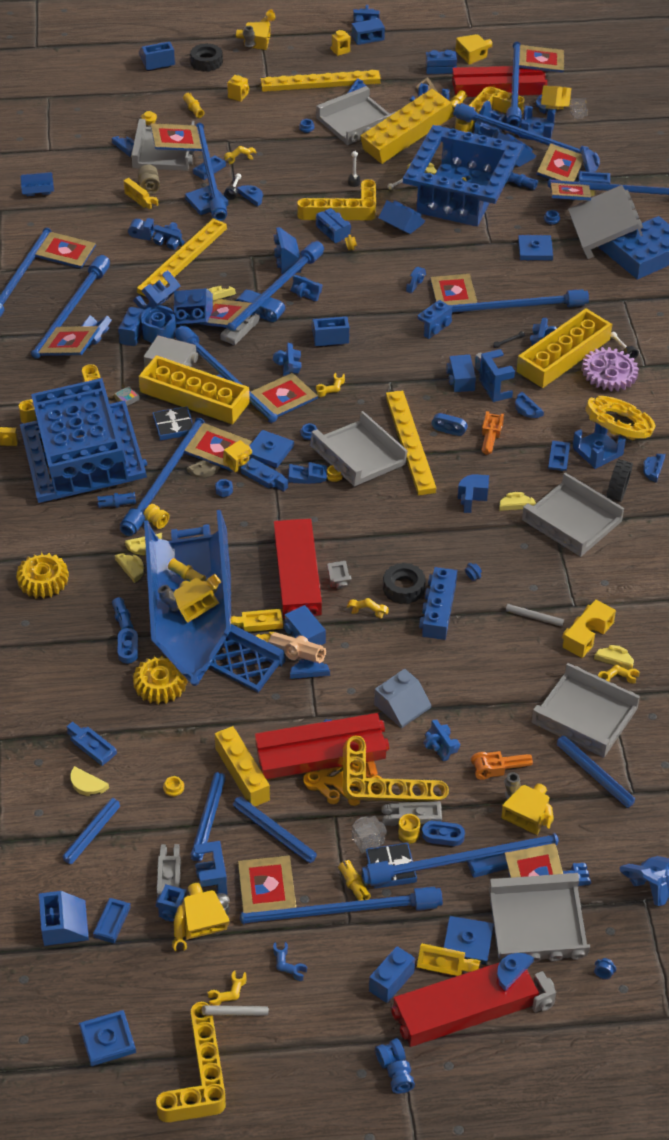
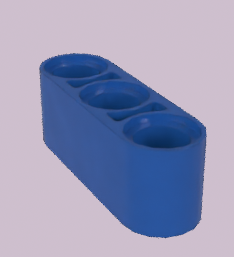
[235,290,286,322]

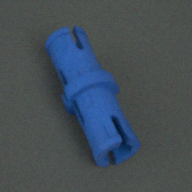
[507,172,538,190]
[98,492,136,508]
[112,597,134,630]

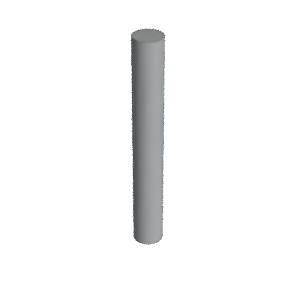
[506,604,564,627]
[202,1005,269,1016]

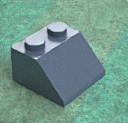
[374,669,431,728]

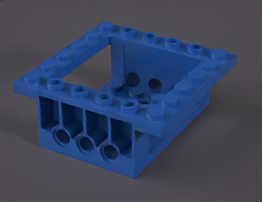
[403,125,523,227]
[20,378,147,503]

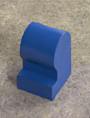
[128,218,155,241]

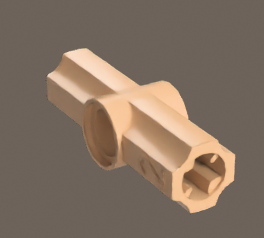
[268,632,326,664]

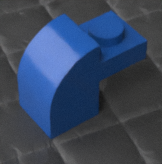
[458,474,489,513]

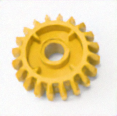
[16,553,69,599]
[133,655,188,705]

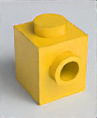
[227,75,249,102]

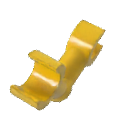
[224,146,257,164]
[316,373,345,397]
[347,598,389,619]
[598,665,640,684]
[208,971,247,1006]

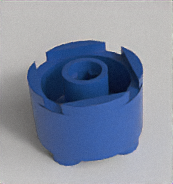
[141,305,176,343]

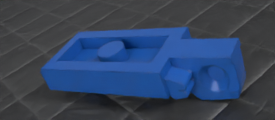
[241,458,288,492]
[67,722,117,766]

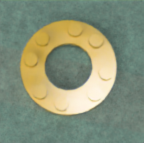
[585,396,655,440]

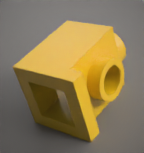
[330,30,350,56]
[223,440,252,473]

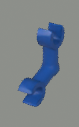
[273,942,307,981]

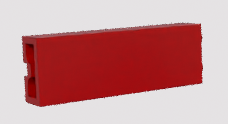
[452,66,547,97]
[274,519,322,618]
[255,713,389,779]
[391,962,539,1047]

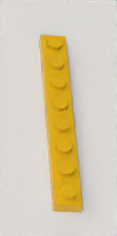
[261,70,381,92]
[137,219,227,297]
[386,390,436,496]

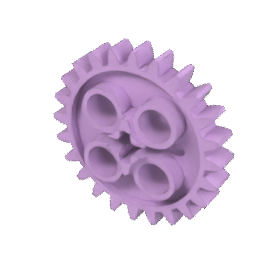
[581,347,639,391]

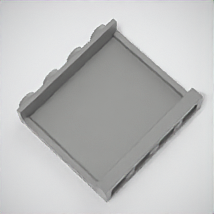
[316,86,397,145]
[132,119,195,171]
[568,185,643,259]
[310,411,408,486]
[522,473,624,557]
[532,663,640,757]
[489,873,590,963]

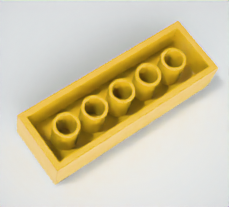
[360,88,454,164]
[517,309,612,388]
[139,355,250,424]

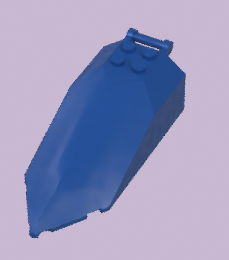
[144,510,231,686]

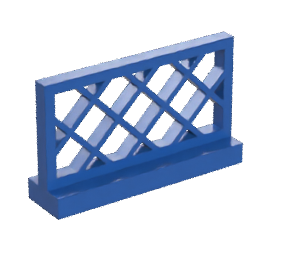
[209,624,286,693]

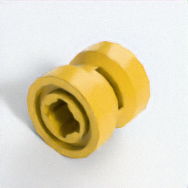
[144,504,170,529]
[398,814,420,844]

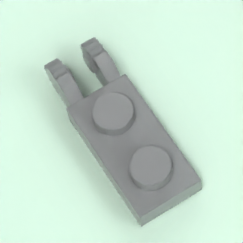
[220,314,260,345]
[382,801,442,826]
[157,844,181,898]

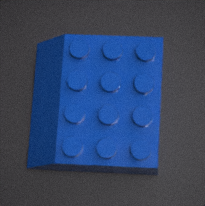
[598,216,669,280]

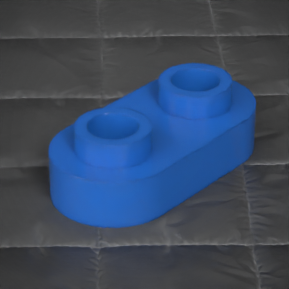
[431,413,468,436]
[118,628,138,663]
[422,821,465,846]

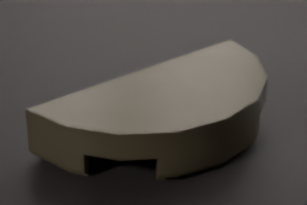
[187,460,220,477]

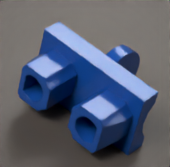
[353,4,380,22]
[153,222,185,250]
[291,275,323,301]
[530,318,557,346]
[273,343,301,376]
[423,720,460,761]

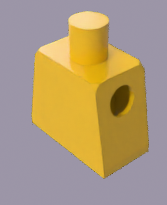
[455,34,493,65]

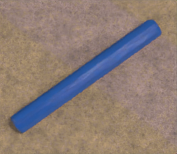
[557,736,635,808]
[191,772,225,862]
[233,797,317,863]

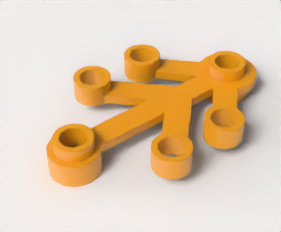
[303,764,383,806]

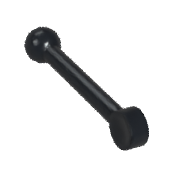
[493,331,525,348]

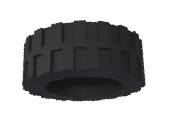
[190,43,223,72]
[606,459,633,502]
[383,563,426,604]

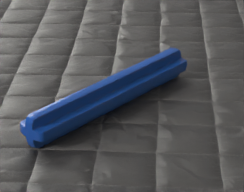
[63,798,120,864]

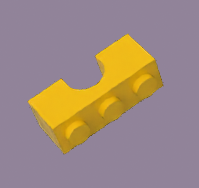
[541,86,572,109]
[562,600,616,658]

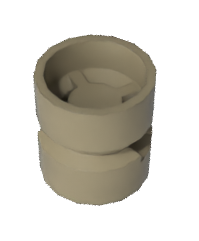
[138,165,160,194]

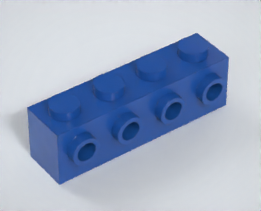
[419,567,457,640]

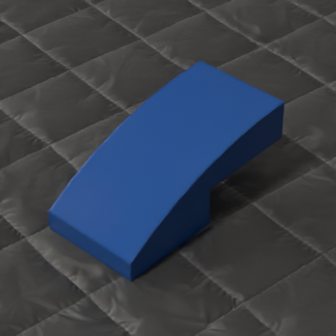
[548,441,570,471]
[288,462,327,484]

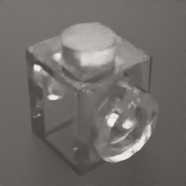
[352,815,387,853]

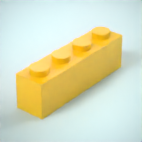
[214,726,270,807]

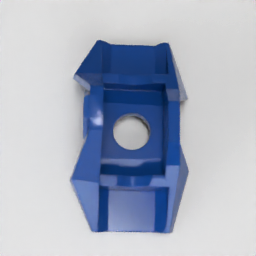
[474,100,506,139]
[620,856,669,906]

